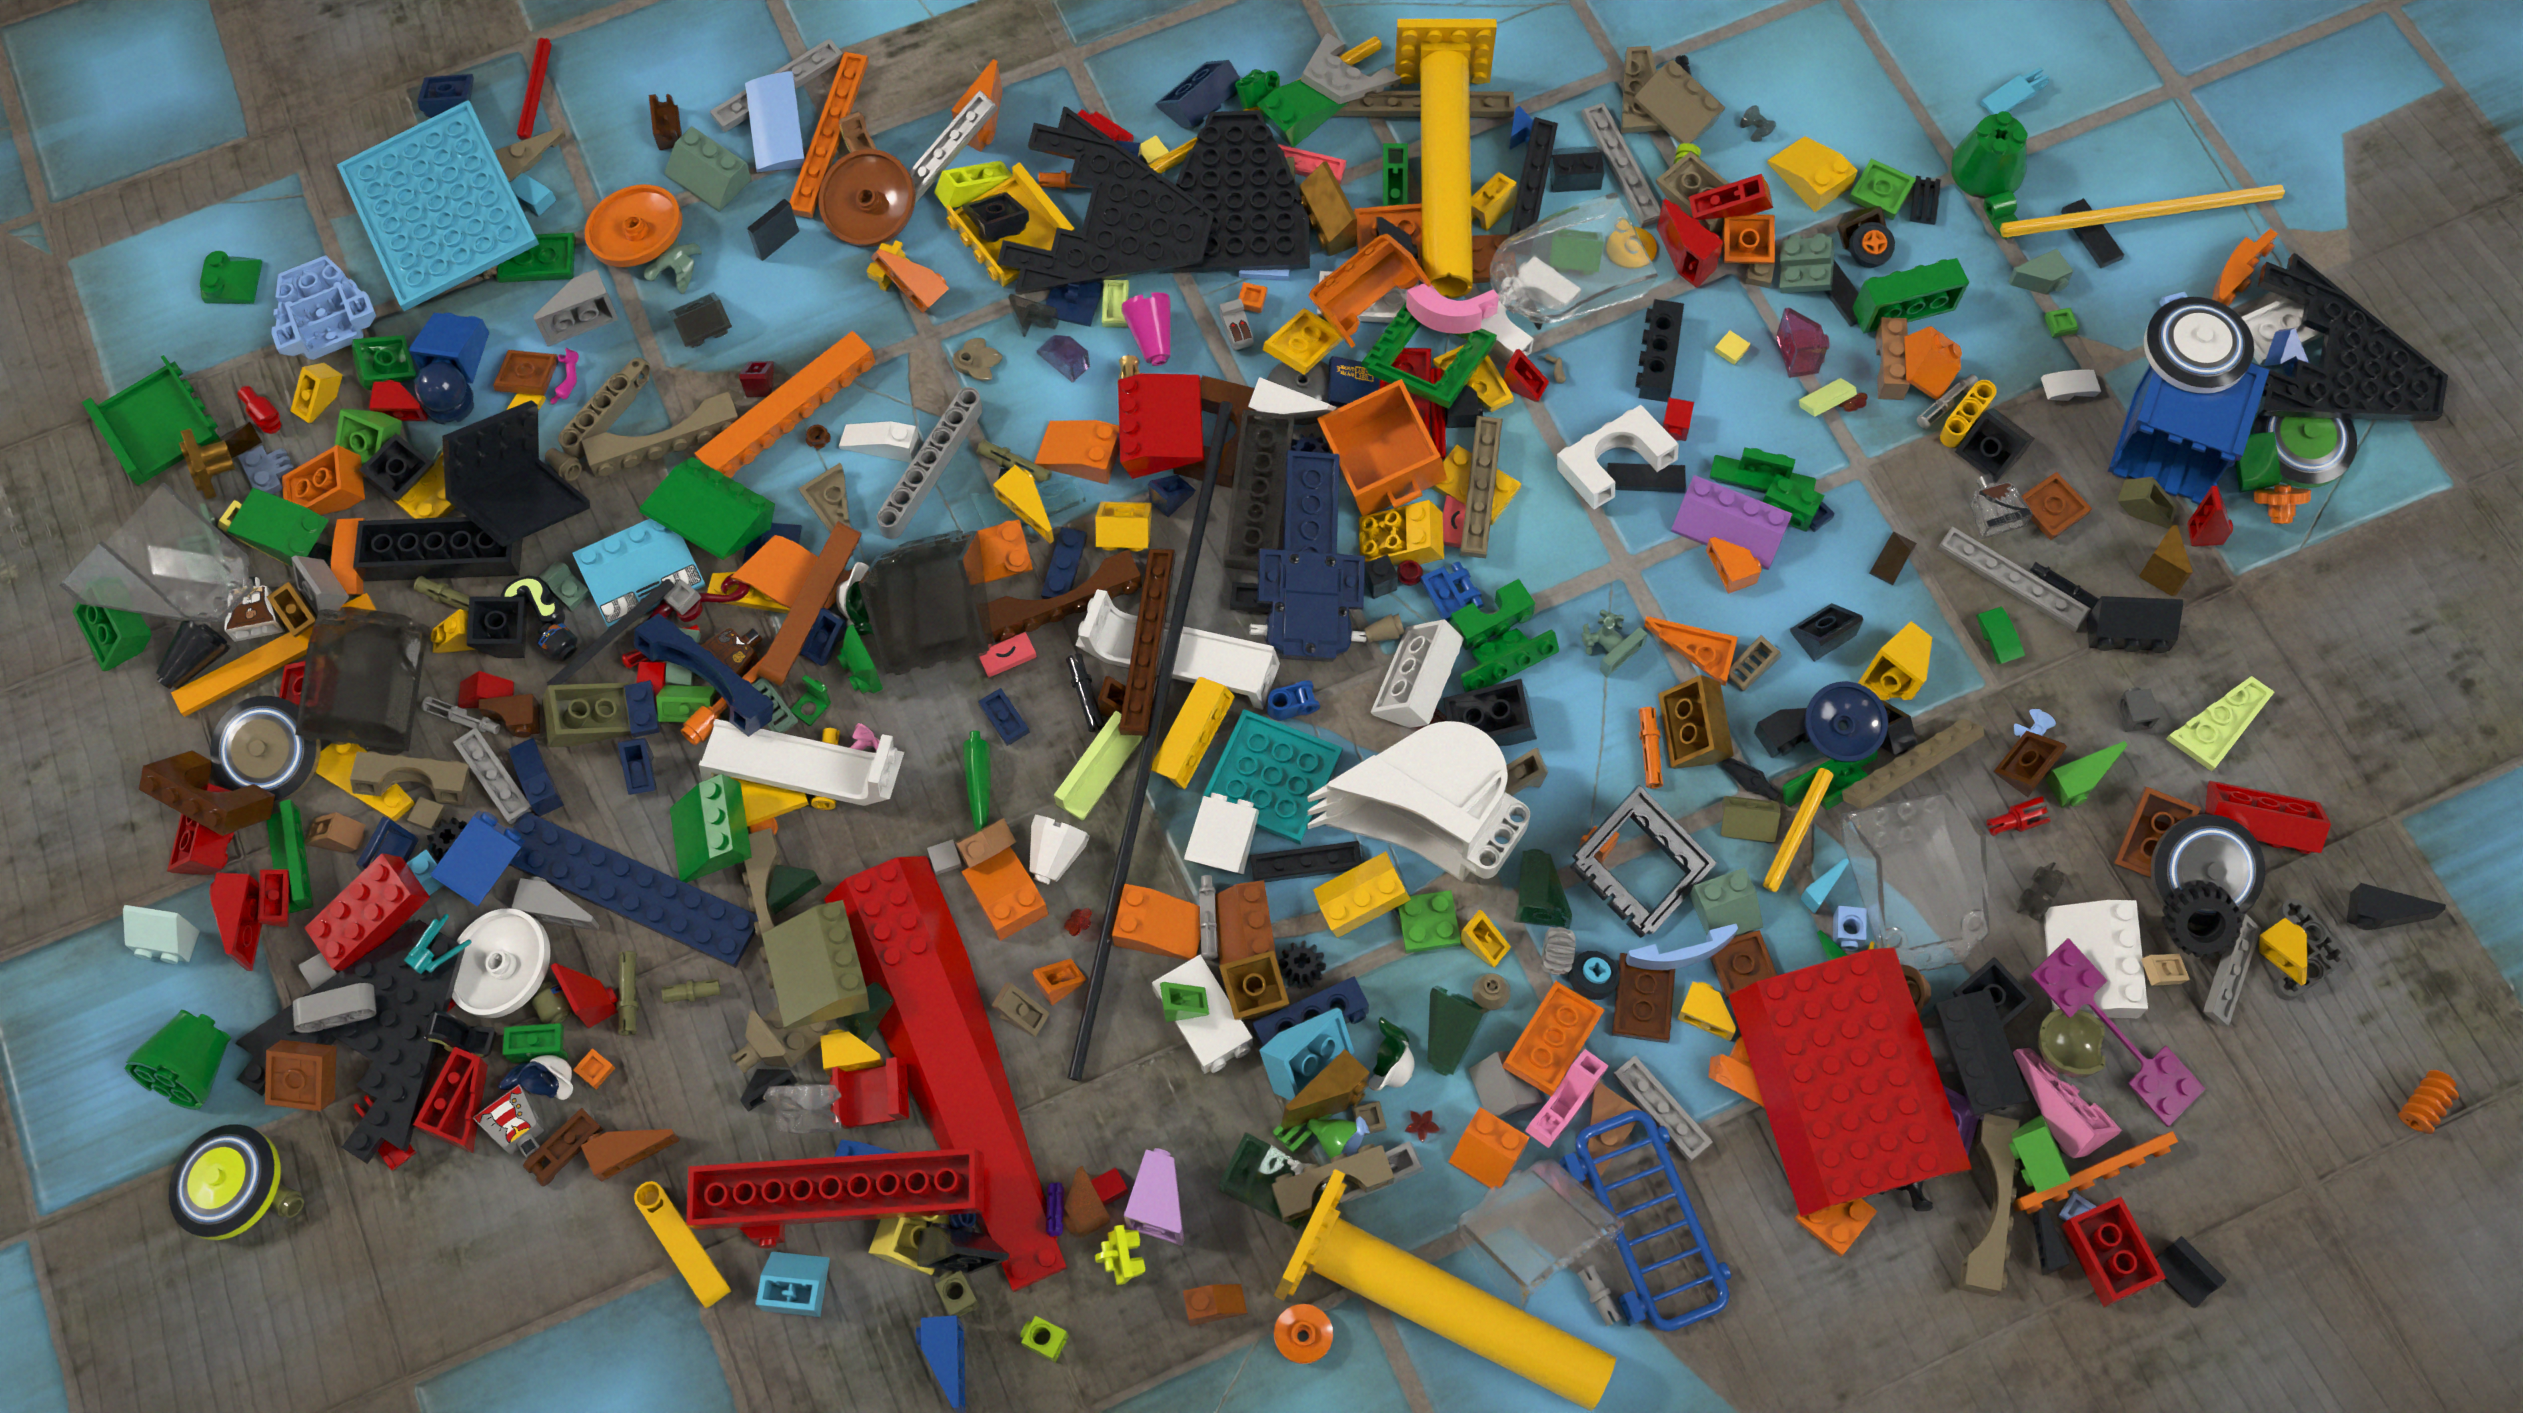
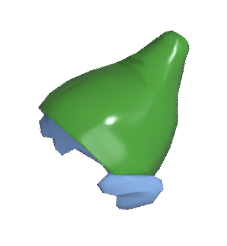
[1307,1116,1370,1159]

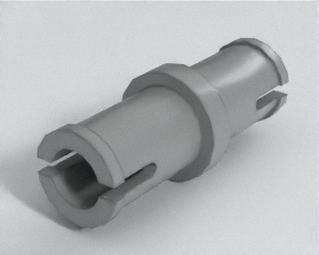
[1577,1265,1623,1327]

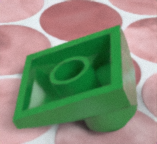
[200,251,263,304]
[352,335,416,391]
[837,624,883,694]

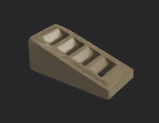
[1728,635,1782,691]

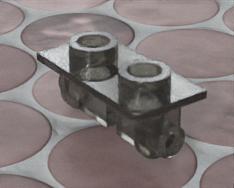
[2017,862,2064,920]

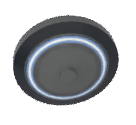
[2150,814,2266,926]

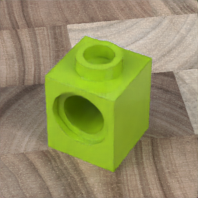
[1020,1316,1069,1363]

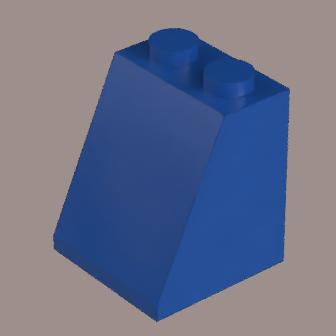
[409,313,489,384]
[430,810,525,907]

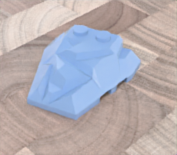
[271,255,376,360]

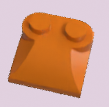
[969,519,1033,584]

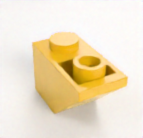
[431,609,475,653]

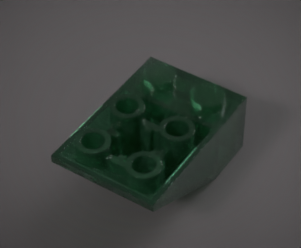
[1219,1132,1305,1230]

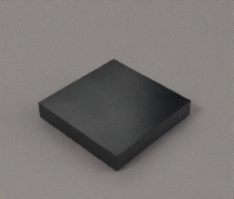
[747,199,799,261]

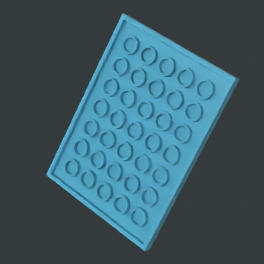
[337,100,539,311]

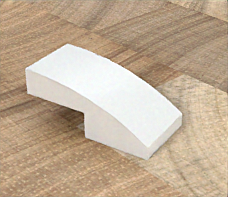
[2041,370,2101,401]

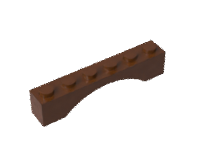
[982,550,1142,643]

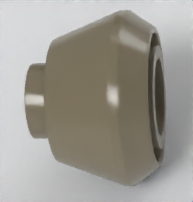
[1472,973,1510,1010]

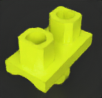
[1095,1225,1146,1285]

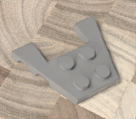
[1301,33,1402,104]

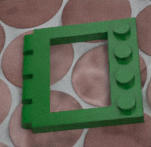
[1361,302,1497,409]

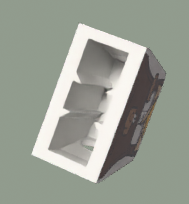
[224,577,285,642]

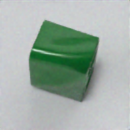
[2235,432,2282,493]

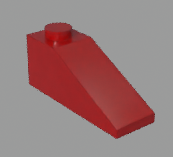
[1689,173,1773,220]
[2187,486,2233,546]

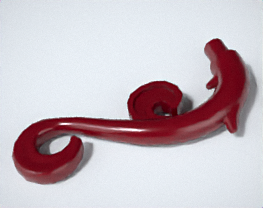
[648,574,750,622]

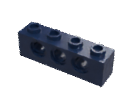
[1252,976,1369,1048]

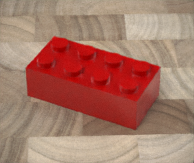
[305,853,430,971]

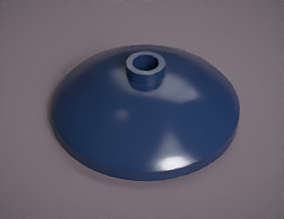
[1805,681,1888,762]

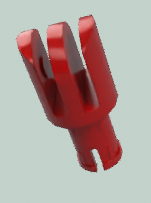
[237,386,281,434]
[1986,796,2051,836]

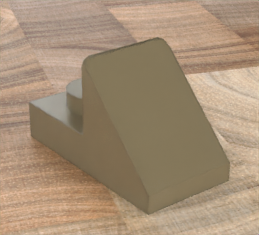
[1505,748,1548,796]
[992,982,1050,1037]

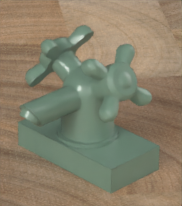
[1581,609,1647,677]

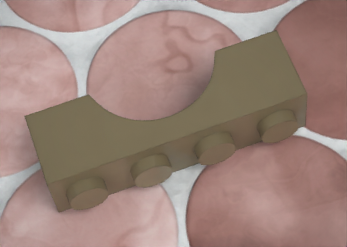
[350,751,471,805]
[1272,1144,1394,1222]

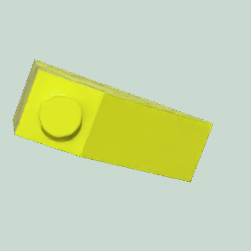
[934,160,1013,208]

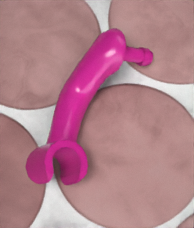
[550,348,579,404]

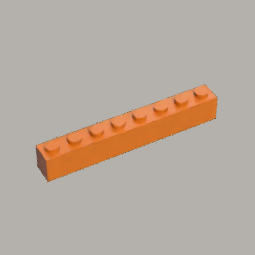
[694,330,875,479]

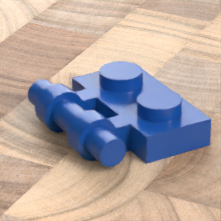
[1420,561,1484,622]

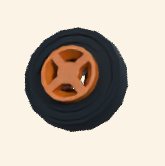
[1849,222,1895,268]

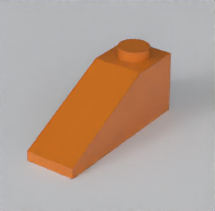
[871,249,949,313]

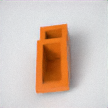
[331,518,365,596]

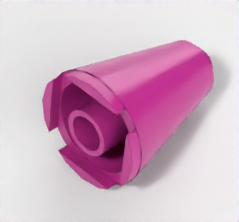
[1121,292,1171,366]

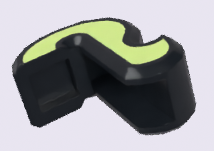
[500,575,565,626]
[423,1011,497,1058]

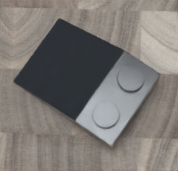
[1443,679,1537,746]
[917,1223,1009,1274]

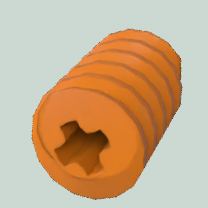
[2397,1070,2459,1134]

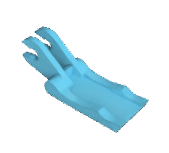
[1980,68,2050,115]

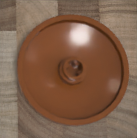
[819,149,916,247]

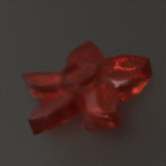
[1405,1110,1440,1143]

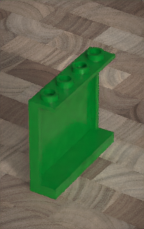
[82,355,220,486]

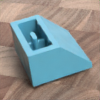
[756,1252,830,1317]

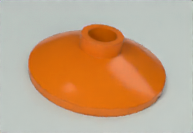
[1274,1304,1333,1364]

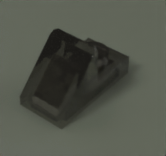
[1008,294,1059,338]

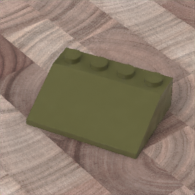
[762,900,869,1030]

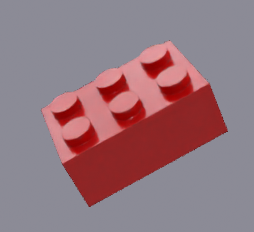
[2060,1197,2166,1308]

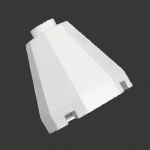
[1030,815,1090,885]

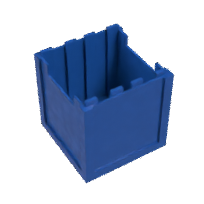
[2108,364,2270,505]

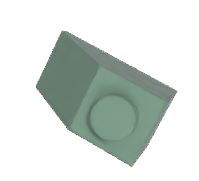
[2008,248,2073,294]

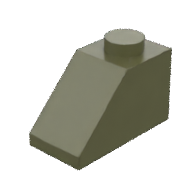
[2118,477,2178,528]

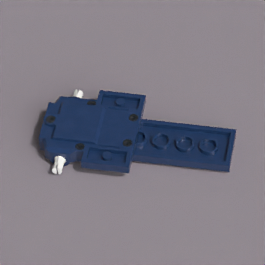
[1249,450,1366,662]

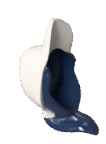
[497,1055,573,1100]

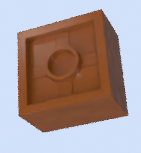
[265,1040,337,1111]

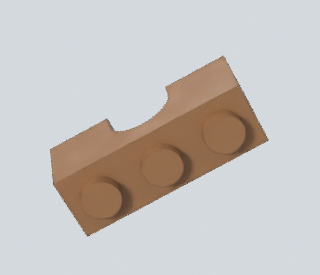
[1875,317,1910,400]

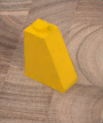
[1858,621,1933,700]

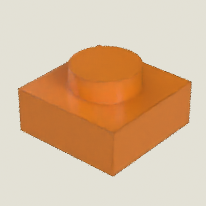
[1238,282,1268,313]
[573,1048,615,1089]

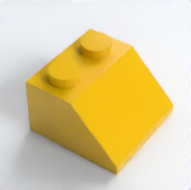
[1096,501,1152,551]

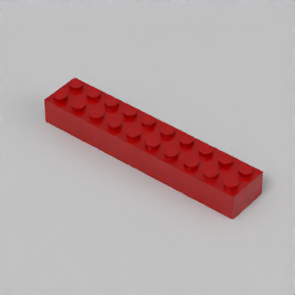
[686,1148,984,1230]

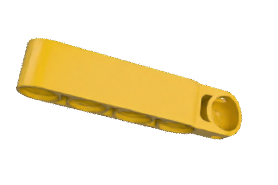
[634,1181,731,1309]

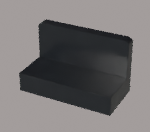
[2156,1236,2227,1308]

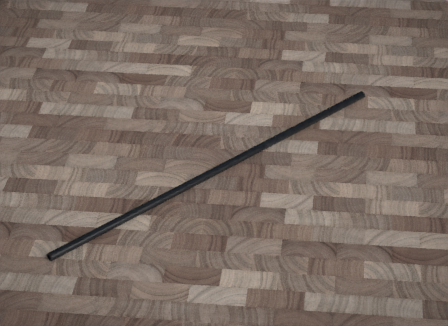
[1067,401,1233,1081]

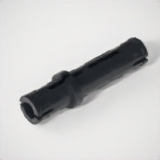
[1066,653,1105,732]

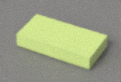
[1102,280,1129,327]
[1799,378,1857,417]

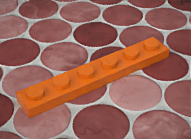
[2012,1131,2178,1214]

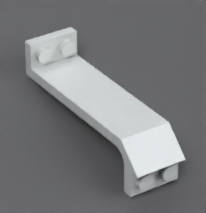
[1076,589,1280,710]
[699,719,904,806]

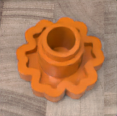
[2254,485,2311,524]

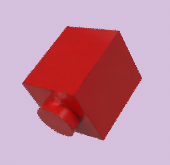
[1662,397,1694,441]

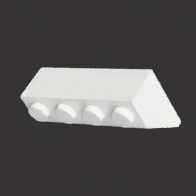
[1370,619,1464,728]

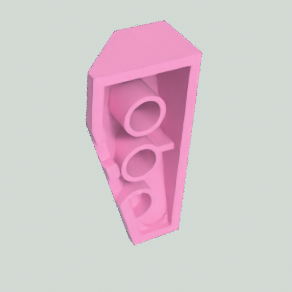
[2013,1048,2122,1158]

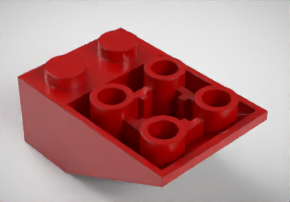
[1657,198,1723,288]

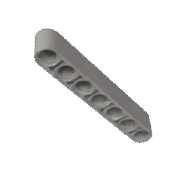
[877,387,983,539]

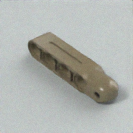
[558,357,650,459]

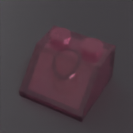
[1776,308,1830,378]

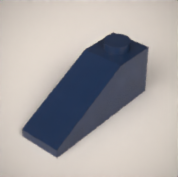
[508,738,564,817]

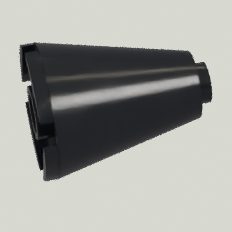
[156,614,232,689]

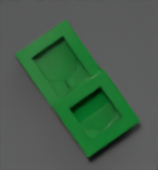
[1976,606,2025,664]

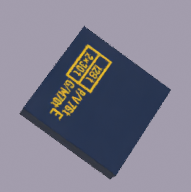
[1328,356,1380,407]

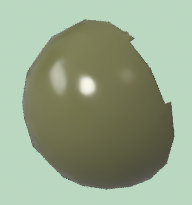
[2038,1009,2105,1078]

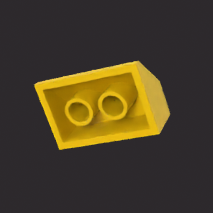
[1313,851,1411,938]

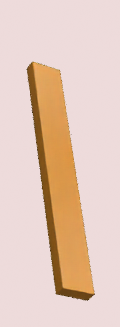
[171,593,380,717]

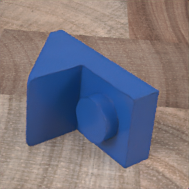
[1509,106,1533,150]
[2265,328,2309,376]

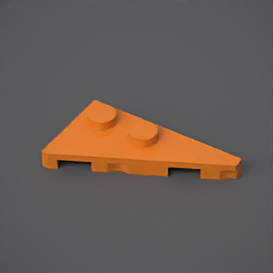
[1644,616,1738,686]

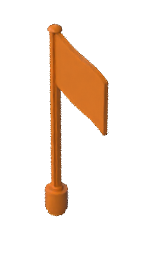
[681,535,853,746]

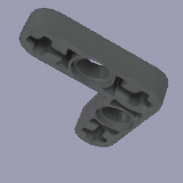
[2273,898,2346,1001]

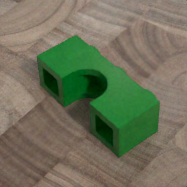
[1450,579,1536,650]

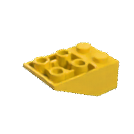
[1359,500,1444,565]

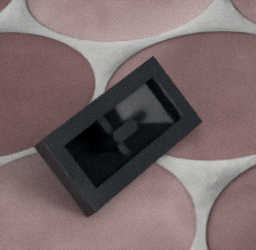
[740,1069,798,1112]

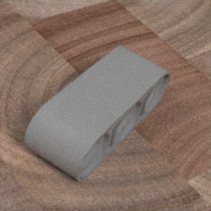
[293,983,376,1033]

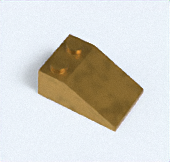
[1281,1049,1370,1130]

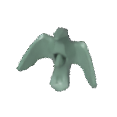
[644,238,702,294]

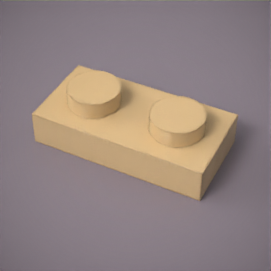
[2141,954,2190,986]

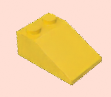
[1767,136,1858,212]

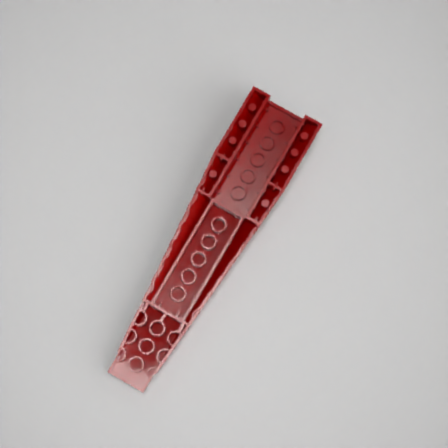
[824,856,1067,1292]

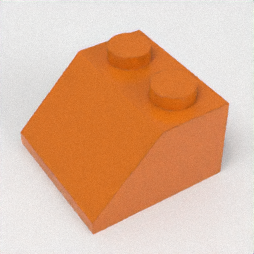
[1904,326,1962,400]
[1448,1107,1530,1193]

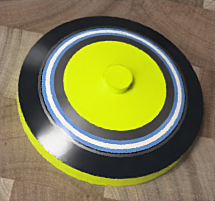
[169,1124,281,1240]

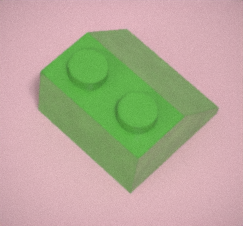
[2009,1114,2071,1193]

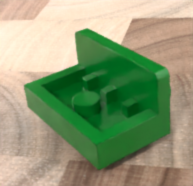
[1763,474,1825,532]

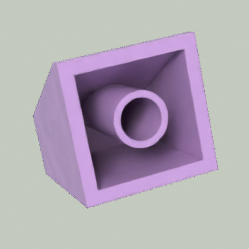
[1124,1148,1184,1246]

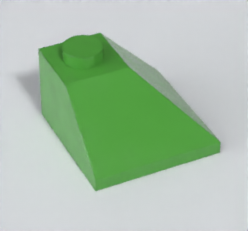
[335,408,402,466]

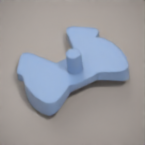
[2014,709,2056,738]

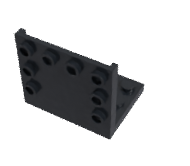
[442,400,590,547]

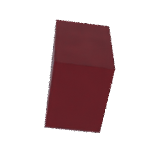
[739,361,774,397]

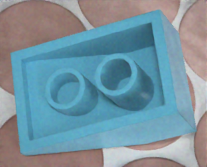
[1259,1008,1354,1101]

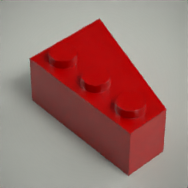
[413,1047,488,1153]

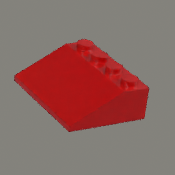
[1118,373,1204,479]

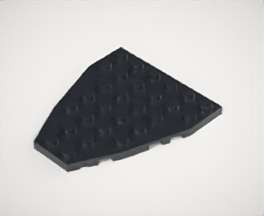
[1161,110,1310,273]

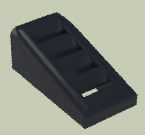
[2032,1208,2070,1276]

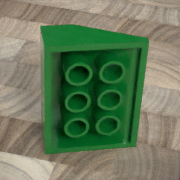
[639,457,775,560]

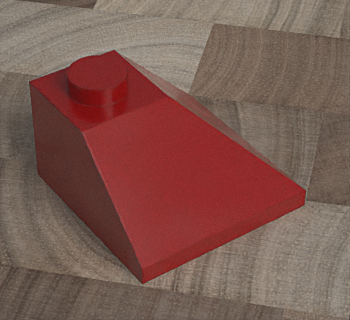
[551,963,619,1028]

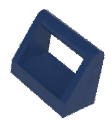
[356,816,419,872]

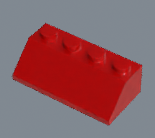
[2205,780,2331,854]

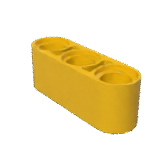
[1940,380,1997,448]

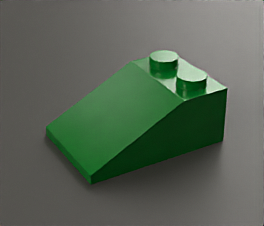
[1257,79,1348,148]
[226,488,329,567]

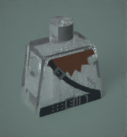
[1971,474,2033,539]

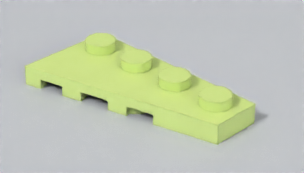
[2166,676,2274,772]

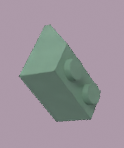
[1689,868,1763,937]

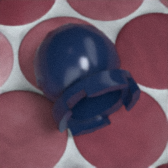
[415,361,474,425]

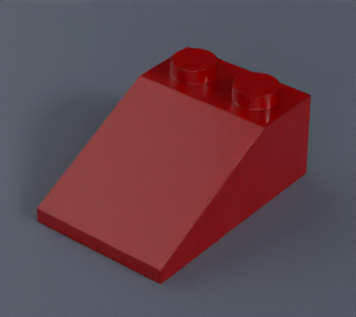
[209,873,262,971]

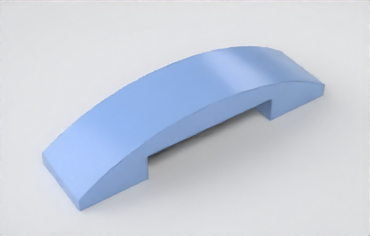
[1626,924,1738,970]

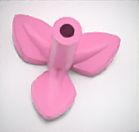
[850,723,880,751]

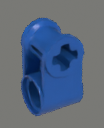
[1267,680,1321,721]

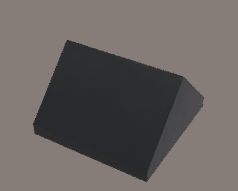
[1790,603,1864,662]

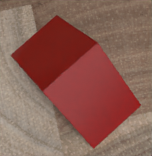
[1504,349,1549,402]
[457,671,514,708]

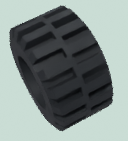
[2162,880,2243,958]

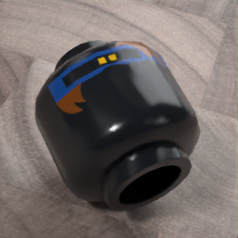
[537,622,577,662]

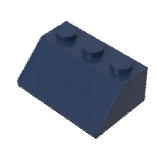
[1156,60,1241,128]

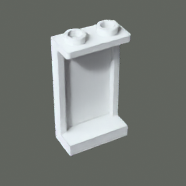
[1152,955,1253,1074]

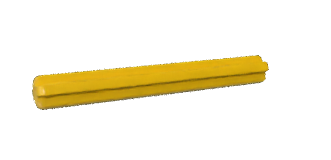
[1762,768,1833,892]

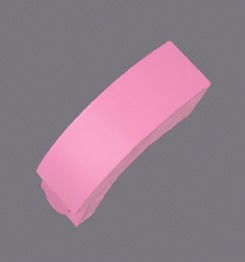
[1406,283,1499,334]
[1525,1049,1608,1148]

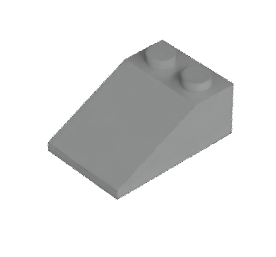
[533,269,619,347]

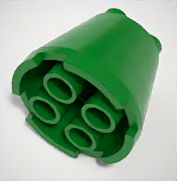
[1951,111,2028,197]
[124,1010,231,1110]

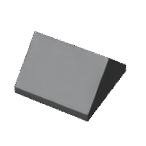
[291,555,349,625]
[1468,1051,1542,1119]

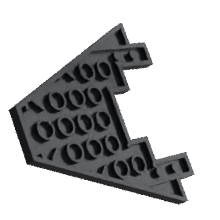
[997,106,1214,295]
[2251,253,2448,421]
[235,920,465,1164]

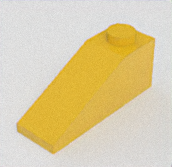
[993,465,1054,544]

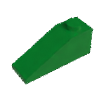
[1382,143,1408,206]

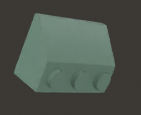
[664,126,752,212]

